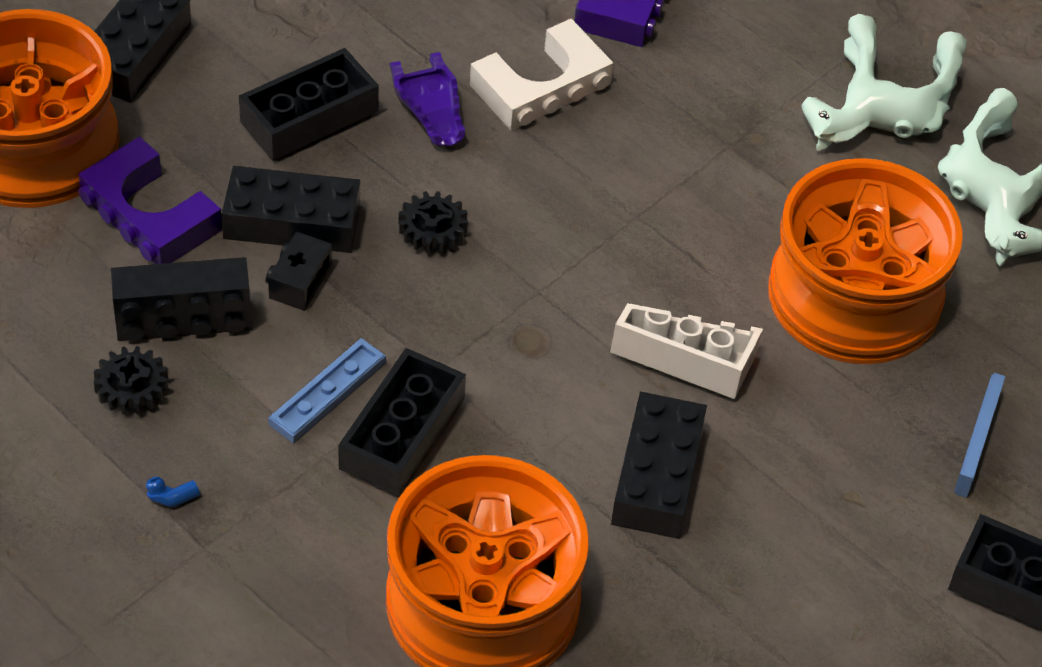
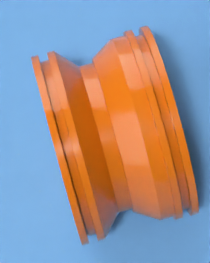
[0,9,119,208]
[768,158,963,364]
[386,455,588,667]

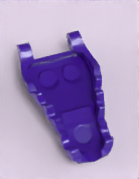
[389,52,465,147]

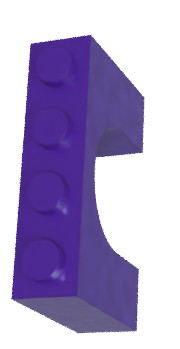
[574,0,664,47]
[78,136,222,264]

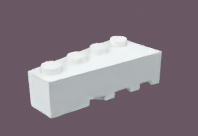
[610,303,763,399]

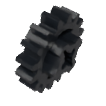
[398,191,468,253]
[93,346,168,415]

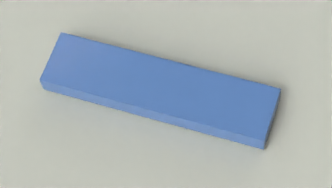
[268,338,386,443]
[954,373,1005,498]

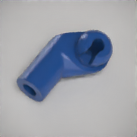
[146,477,200,507]

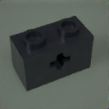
[265,231,332,311]

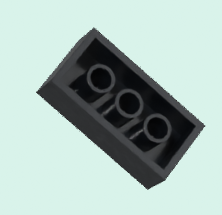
[94,0,192,103]
[239,48,379,160]
[222,165,361,253]
[111,257,252,341]
[338,348,466,497]
[611,391,707,539]
[948,514,1042,630]

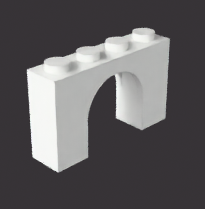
[470,19,613,131]

